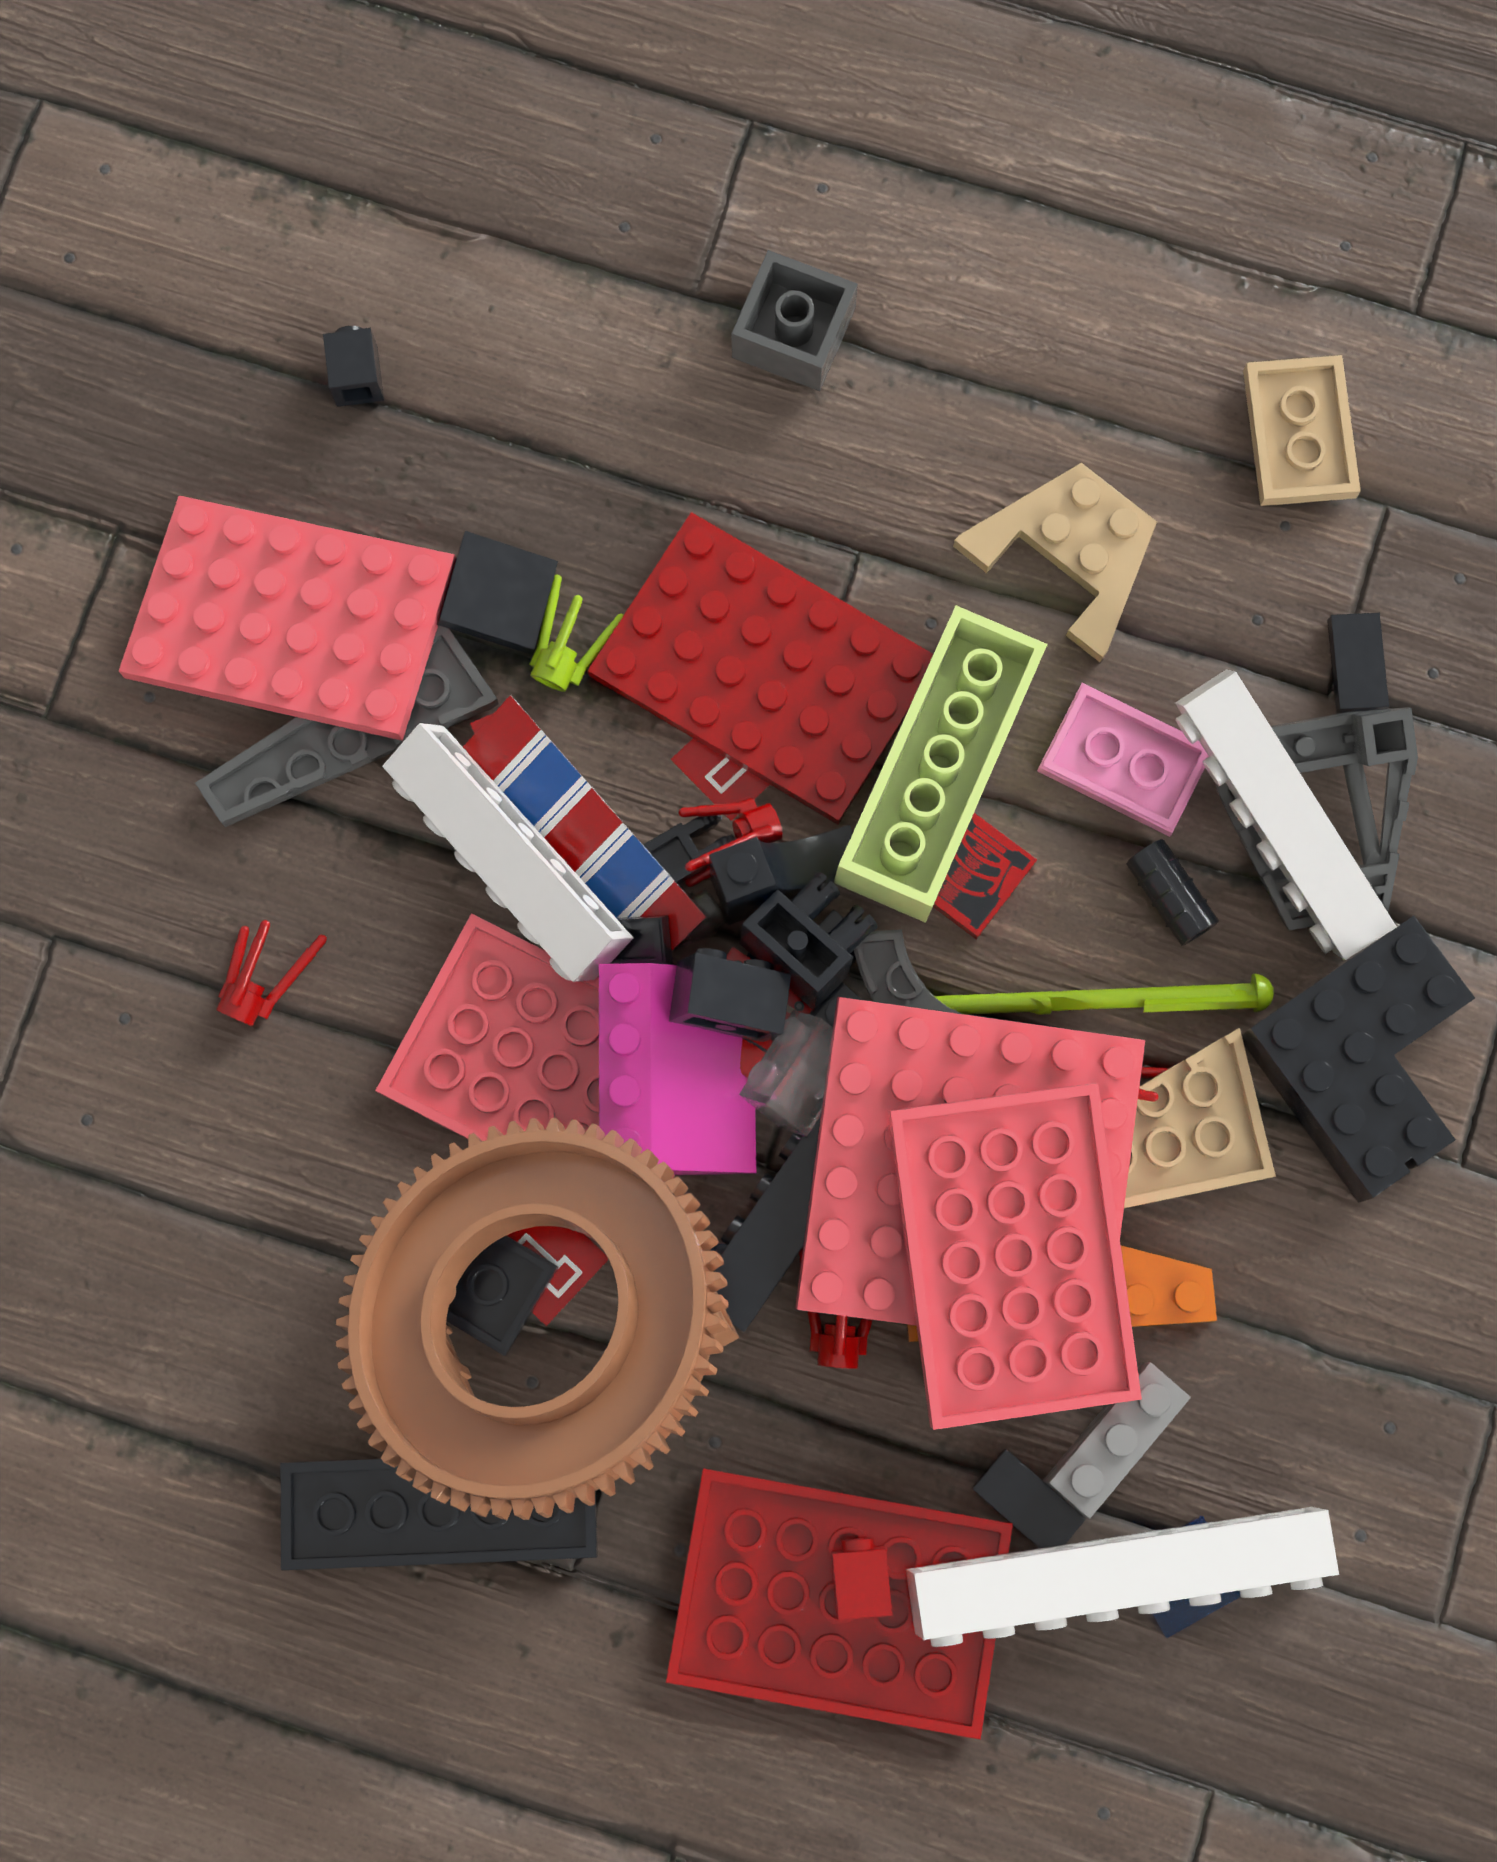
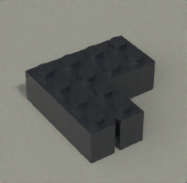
[1242,916,1475,1203]

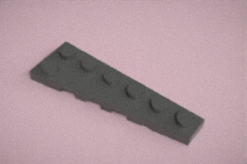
[195,625,499,827]

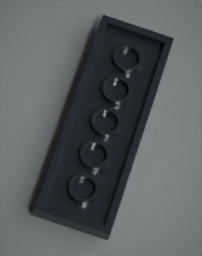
[280,1459,598,1571]

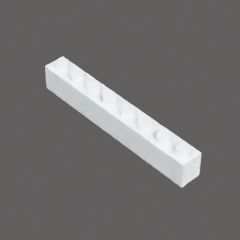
[906,1507,1339,1647]

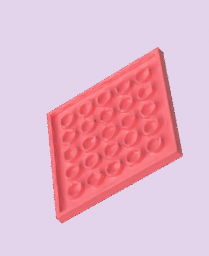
[795,997,1145,1325]

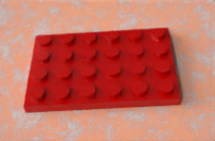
[588,512,933,825]
[666,1468,1013,1740]

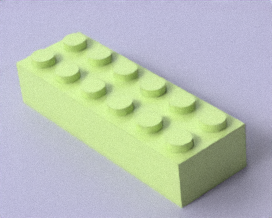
[834,605,1047,923]

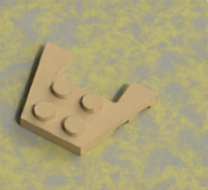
[953,463,1157,663]

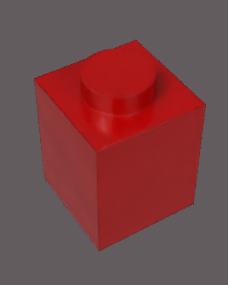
[831,1538,892,1620]

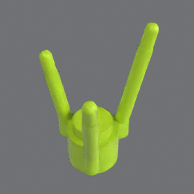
[529,574,624,692]

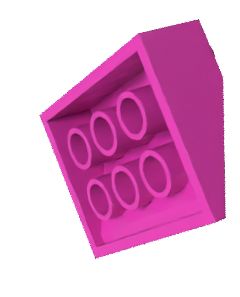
[599,963,756,1175]

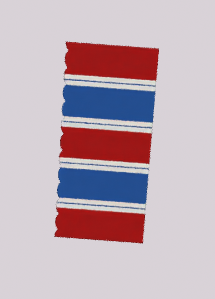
[463,695,706,950]

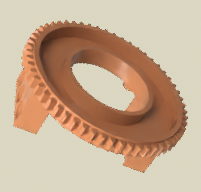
[336,1118,739,1520]

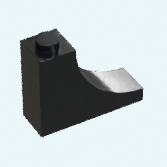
[709,824,853,926]

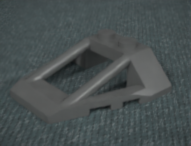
[1216,707,1418,930]

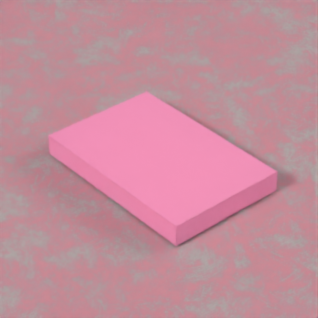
[1037,683,1209,837]

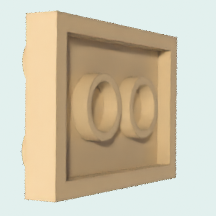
[1243,355,1361,506]

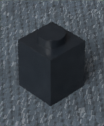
[323,326,384,407]

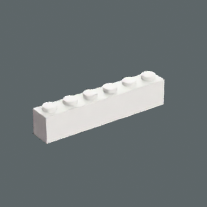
[1175,669,1397,960]
[382,723,633,982]

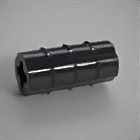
[1126,839,1219,946]

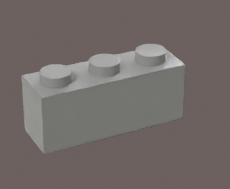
[1042,1362,1191,1519]

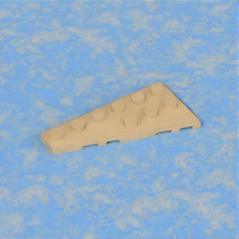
[1124,1028,1276,1209]

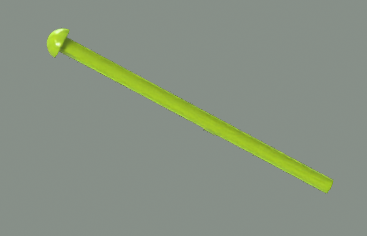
[934,973,1274,1015]

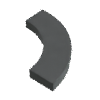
[854,929,961,1014]

